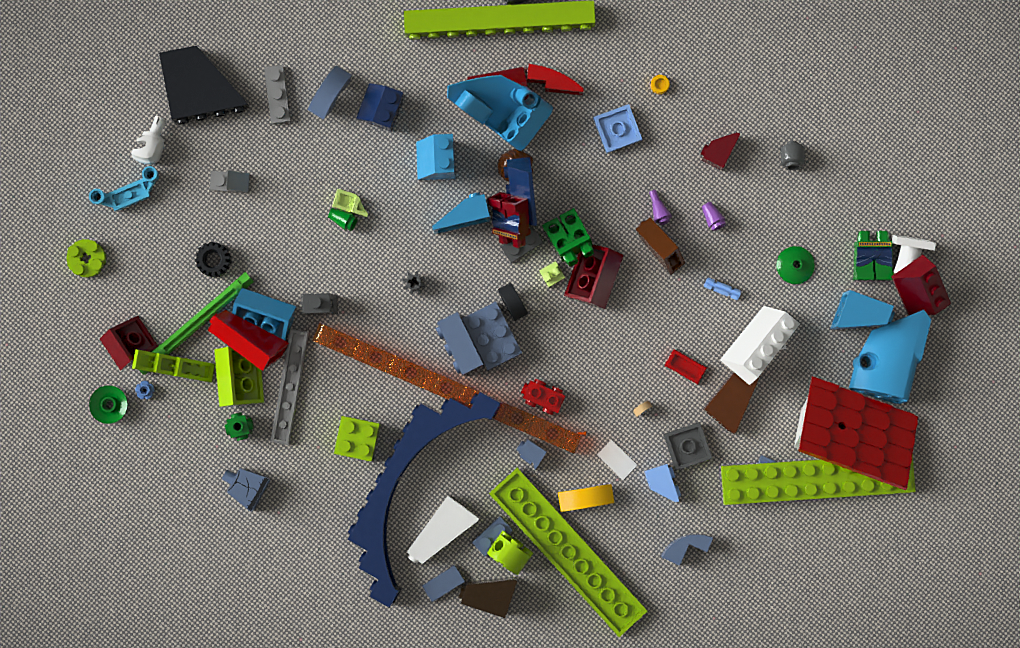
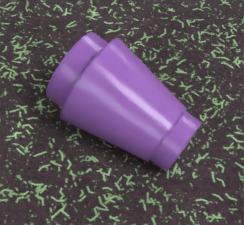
[701,202,726,231]

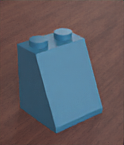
[416,134,456,180]
[830,290,895,330]

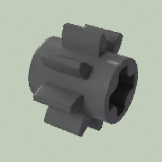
[402,271,426,295]

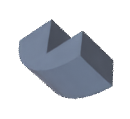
[307,66,352,120]
[661,534,713,566]

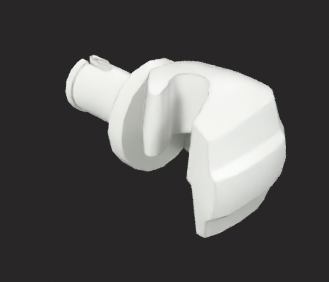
[131,116,167,165]

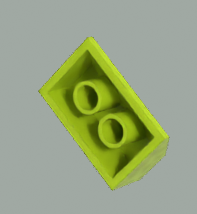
[214,347,264,407]

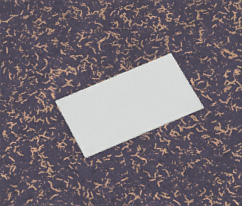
[597,440,637,480]

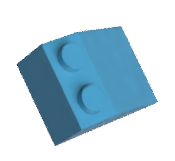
[432,192,490,234]

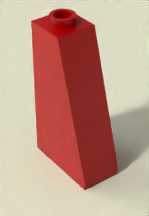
[208,310,289,371]

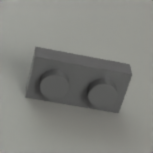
[501,226,543,263]

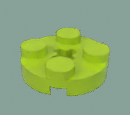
[66,239,106,278]

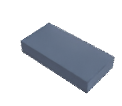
[422,565,465,602]

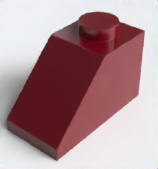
[700,132,740,171]

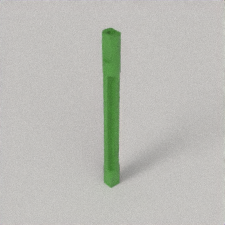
[140,272,254,375]

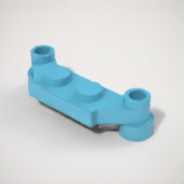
[89,166,159,212]

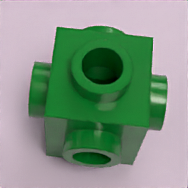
[225,412,254,441]

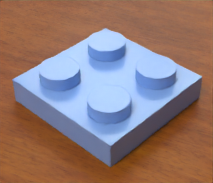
[593,104,642,154]

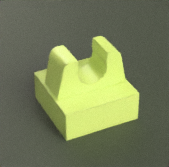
[539,261,565,288]

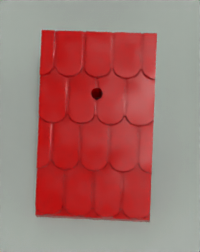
[794,376,918,491]

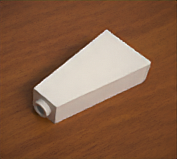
[407,495,479,564]

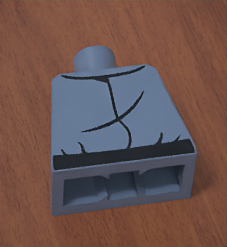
[222,468,271,511]

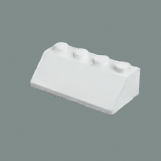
[720,306,800,385]

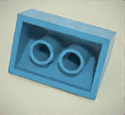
[232,288,296,341]

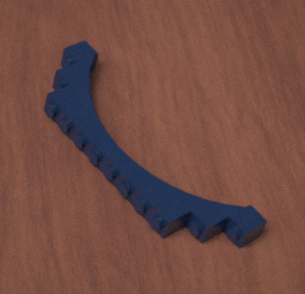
[347,391,503,608]

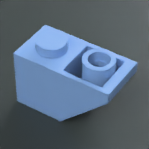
[644,464,681,502]

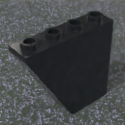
[159,46,249,124]

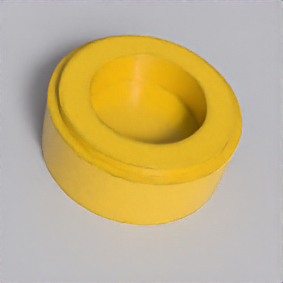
[650,75,670,95]

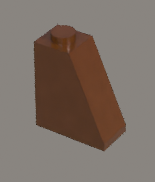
[636,217,685,275]

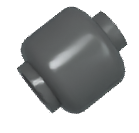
[780,141,806,171]

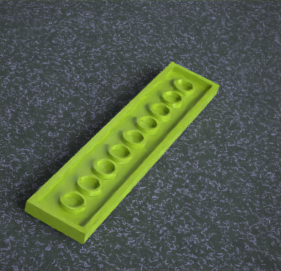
[721,455,916,505]
[489,468,648,637]

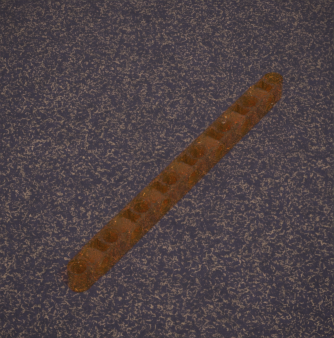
[312,323,582,454]

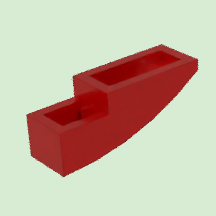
[527,64,584,96]

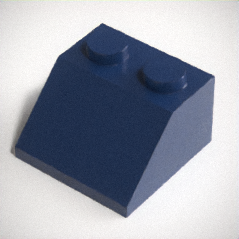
[356,83,405,132]

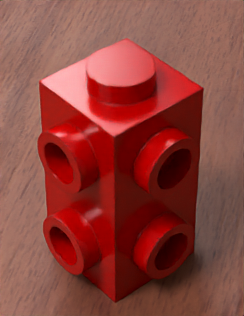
[521,379,565,416]

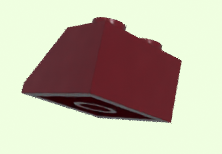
[100,315,158,371]

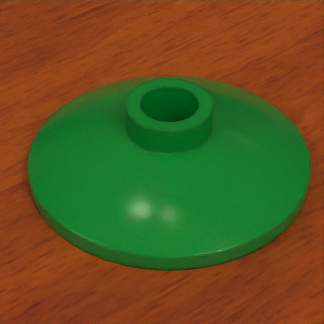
[776,246,815,284]
[89,385,128,424]

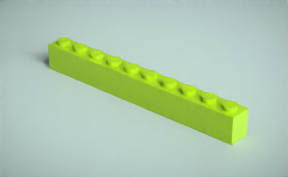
[404,0,595,40]

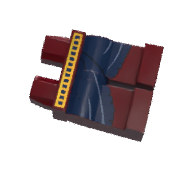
[487,192,531,248]

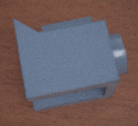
[516,439,547,470]

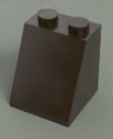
[458,577,517,618]

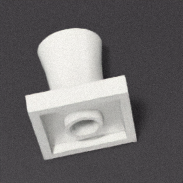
[890,234,936,274]

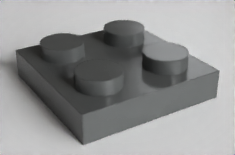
[663,422,712,471]

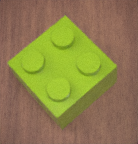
[334,416,381,462]

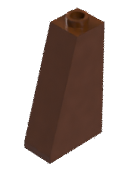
[703,372,761,434]

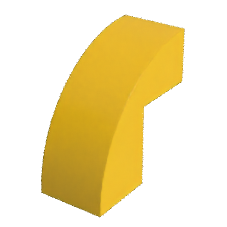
[558,484,615,512]

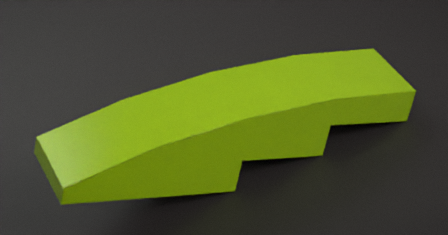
[132,349,215,383]

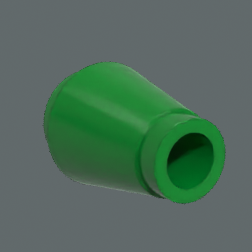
[328,208,358,231]

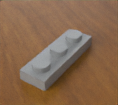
[264,65,291,125]

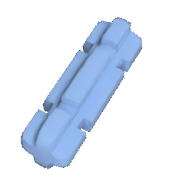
[704,278,741,300]

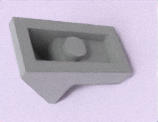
[209,170,250,193]

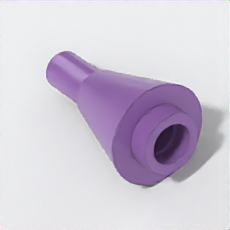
[649,190,672,225]

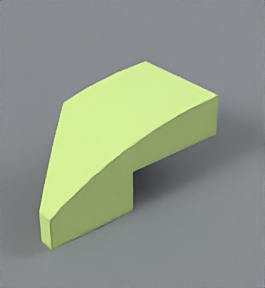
[332,189,368,217]

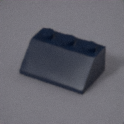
[504,157,537,226]

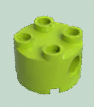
[487,530,534,575]

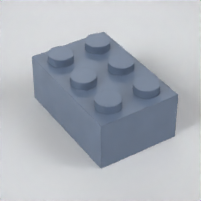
[462,302,522,371]
[435,312,484,376]

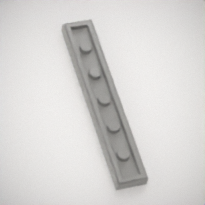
[270,329,310,445]

